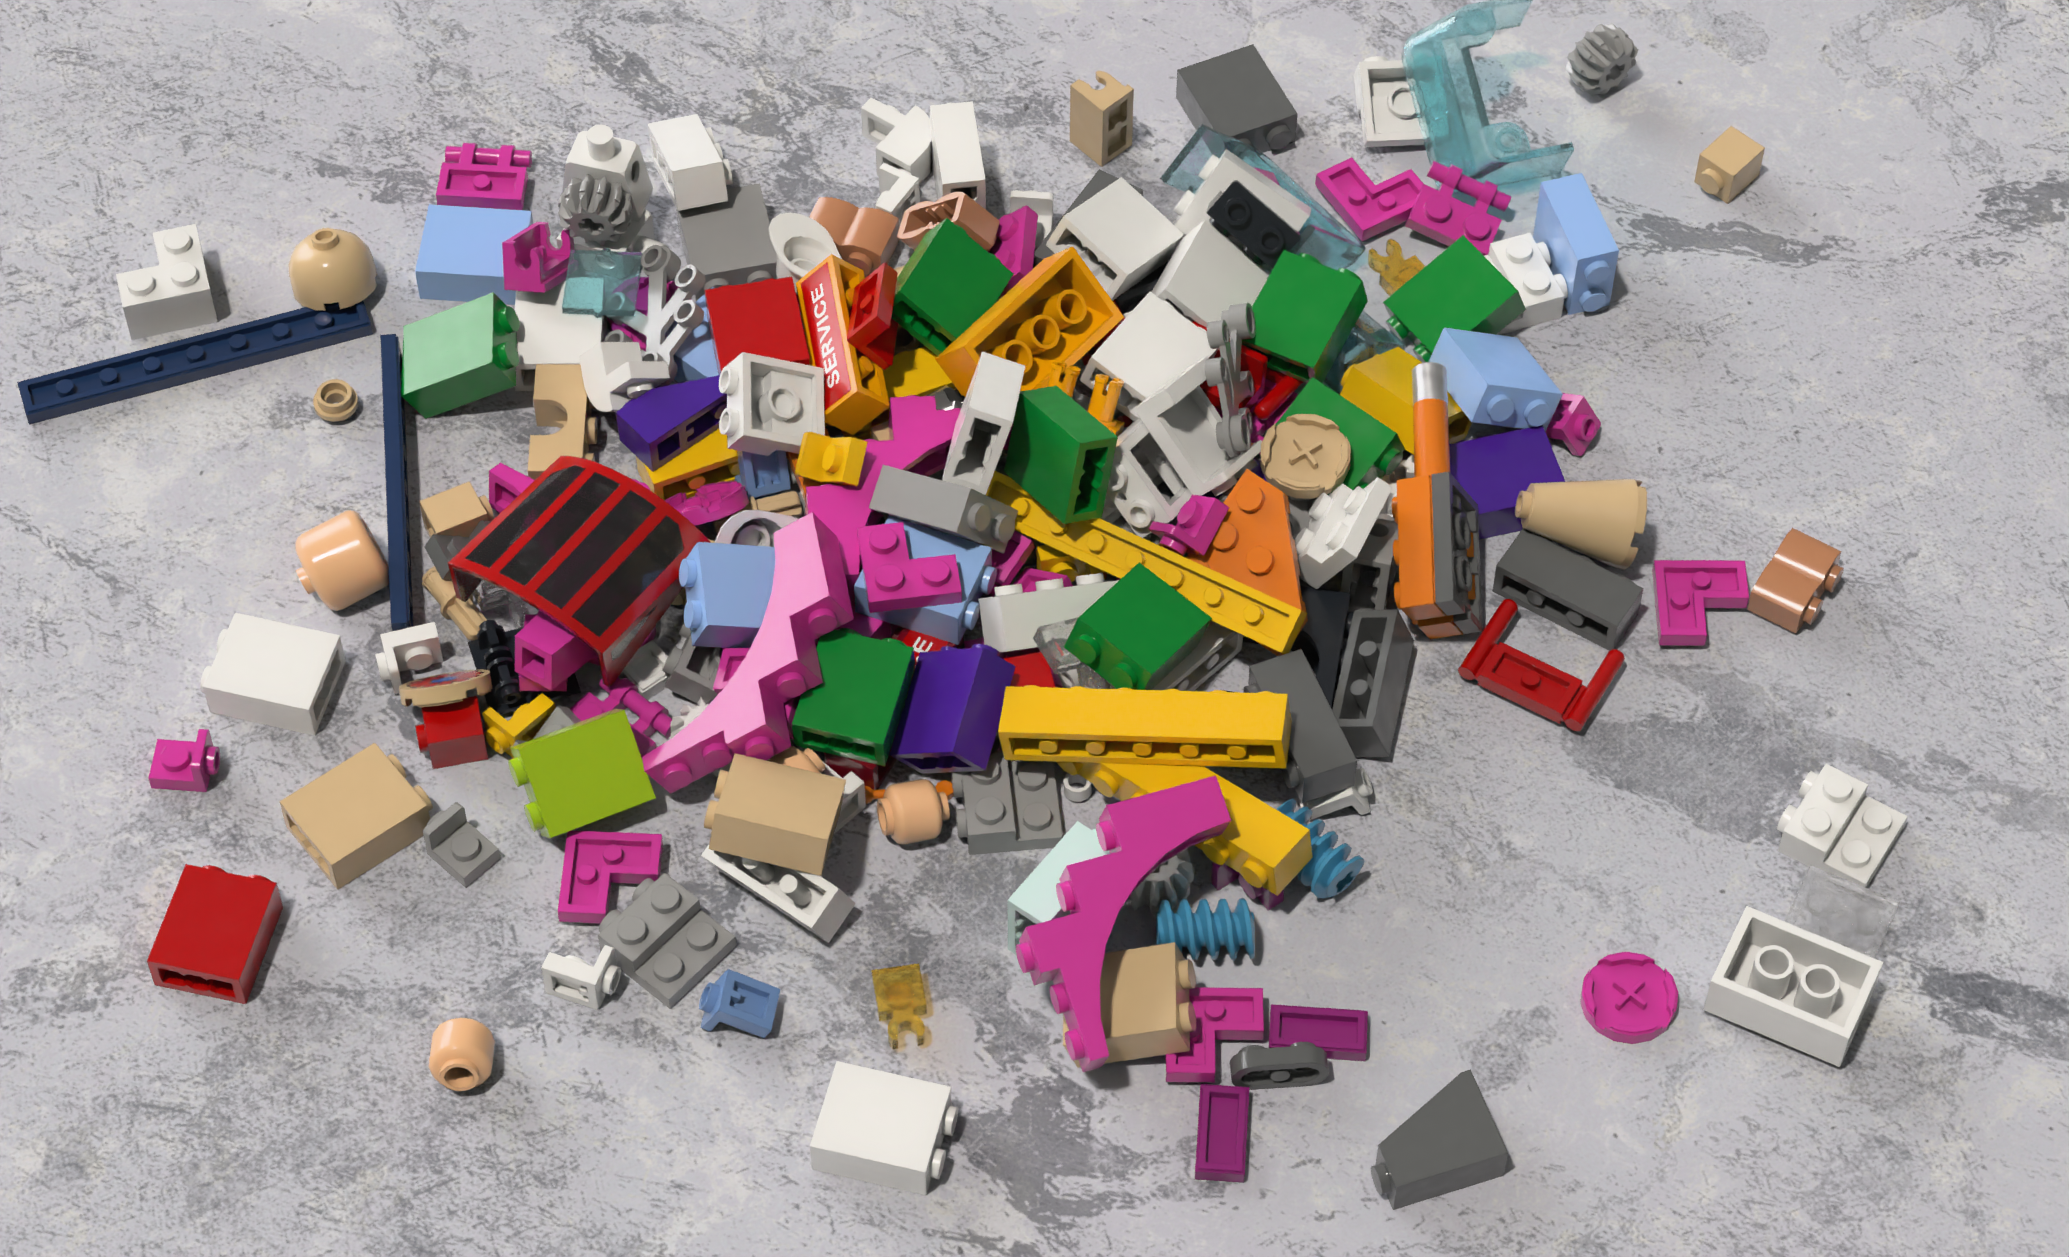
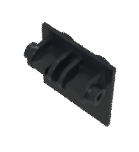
[468,620,581,715]

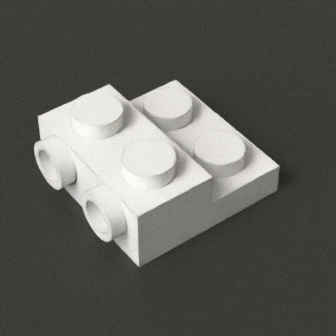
[1354,55,1450,147]
[1484,232,1568,335]
[719,352,825,456]
[1295,477,1393,589]
[1777,764,1908,894]

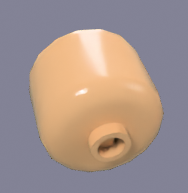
[295,510,389,611]

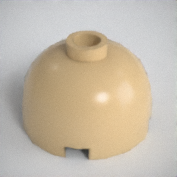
[288,228,377,311]

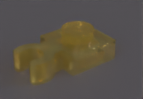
[1368,239,1425,296]
[871,963,927,1050]

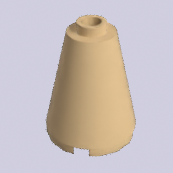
[1515,479,1647,570]

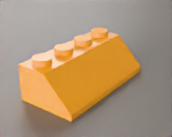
[935,246,1124,397]

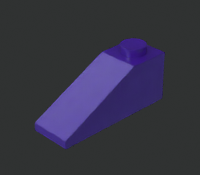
[616,375,727,472]

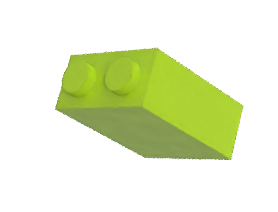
[508,709,656,838]

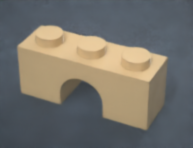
[527,364,597,494]

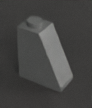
[1371,1069,1508,1210]

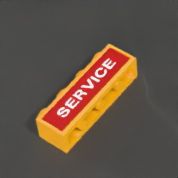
[796,254,890,435]

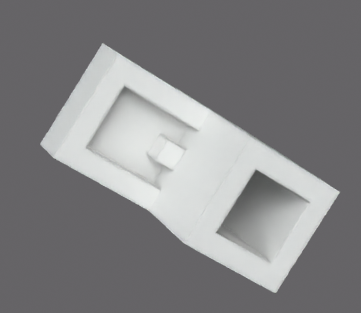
[861,98,932,185]
[579,342,670,412]

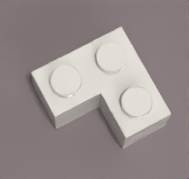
[116,224,218,340]

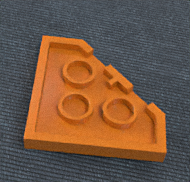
[1186,469,1308,656]

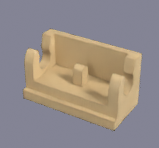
[1070,71,1134,167]

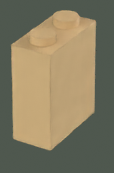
[279,743,433,890]
[704,753,846,876]
[1063,942,1196,1068]

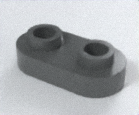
[1229,1042,1329,1090]

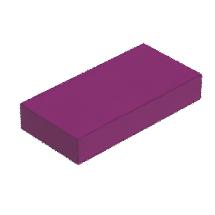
[1268,1004,1368,1061]
[1195,1084,1249,1183]

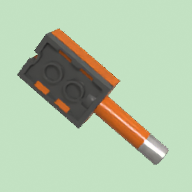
[1391,362,1482,639]

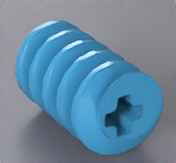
[1276,798,1365,898]
[1156,898,1255,960]

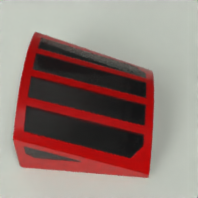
[448,456,711,687]

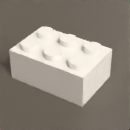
[1703,906,1883,1067]

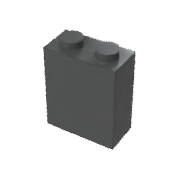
[1176,44,1298,161]

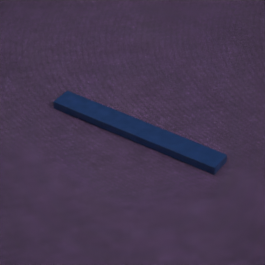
[17,301,373,425]
[380,334,414,631]

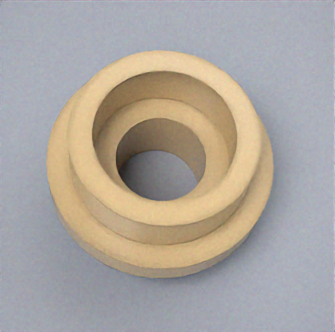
[313,379,358,422]

